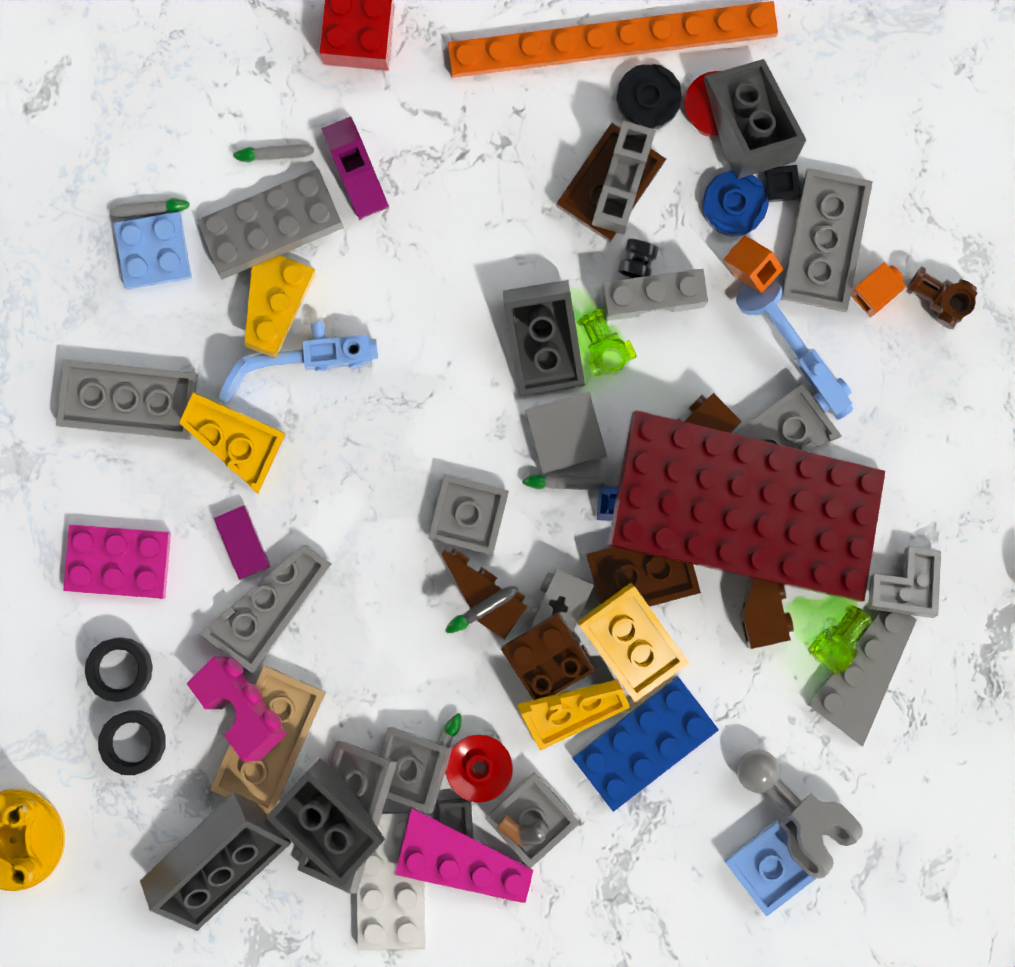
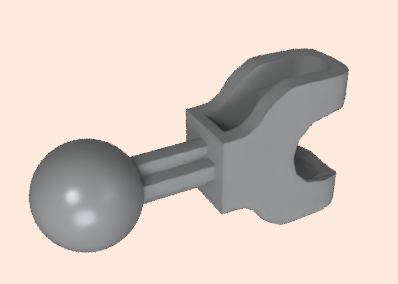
[737,750,863,879]

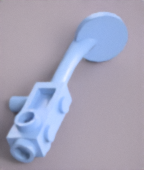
[736,279,854,420]
[219,322,378,403]

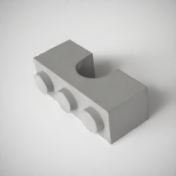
[592,120,656,234]
[602,269,708,321]

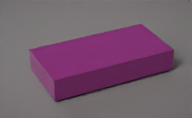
[214,505,271,580]

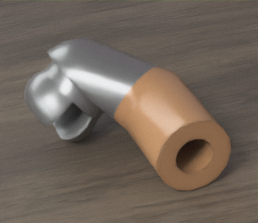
[496,815,549,846]

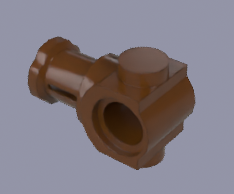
[905,266,978,330]

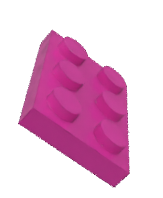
[63,525,171,599]

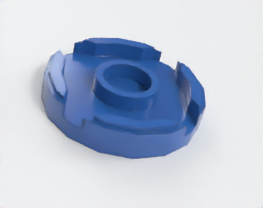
[702,170,769,237]

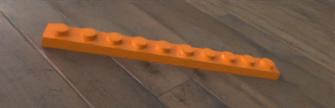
[448,1,778,78]

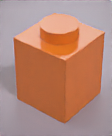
[723,235,784,294]
[851,262,907,318]

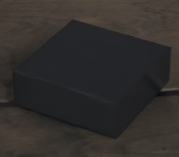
[763,165,801,203]

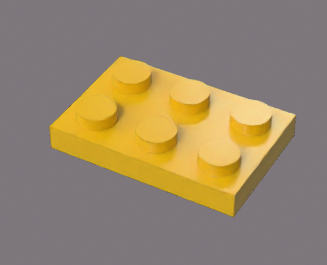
[577,582,689,702]

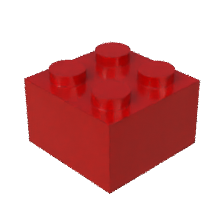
[319,0,395,71]

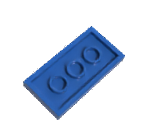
[572,676,719,812]

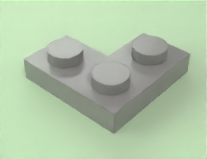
[868,546,941,618]

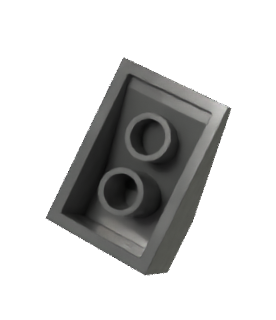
[704,59,806,179]
[503,280,585,396]
[266,758,385,887]

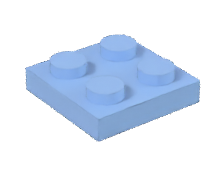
[114,212,192,290]
[724,820,817,917]

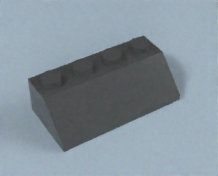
[140,792,291,931]

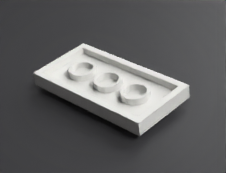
[357,811,426,950]

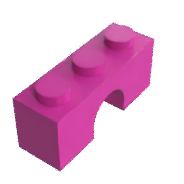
[186,657,287,762]

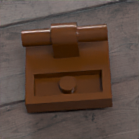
[501,612,595,700]

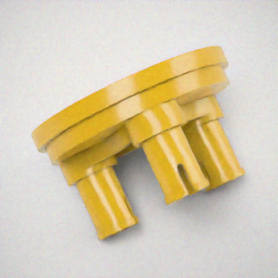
[0,789,65,891]

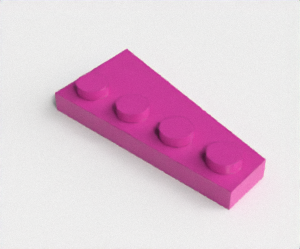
[394,807,534,904]

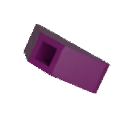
[321,116,389,220]

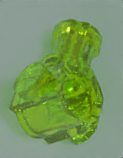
[577,308,637,378]
[807,604,873,675]

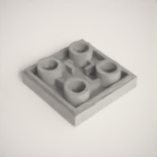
[525,392,607,474]

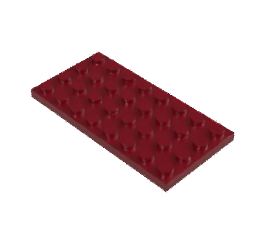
[608,410,886,602]

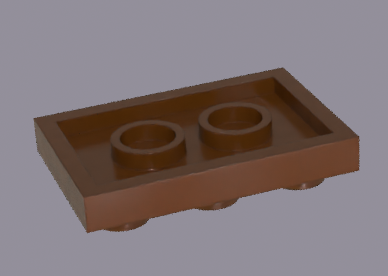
[556,122,666,243]
[586,547,701,607]

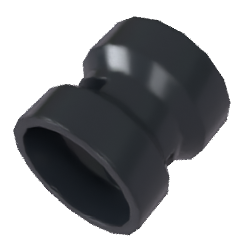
[618,239,659,278]

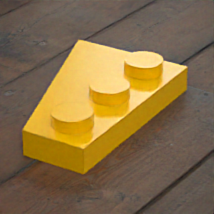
[244,255,315,359]
[179,391,286,494]
[517,679,630,751]

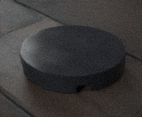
[616,64,682,130]

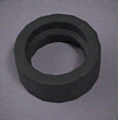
[84,637,153,702]
[98,710,166,776]

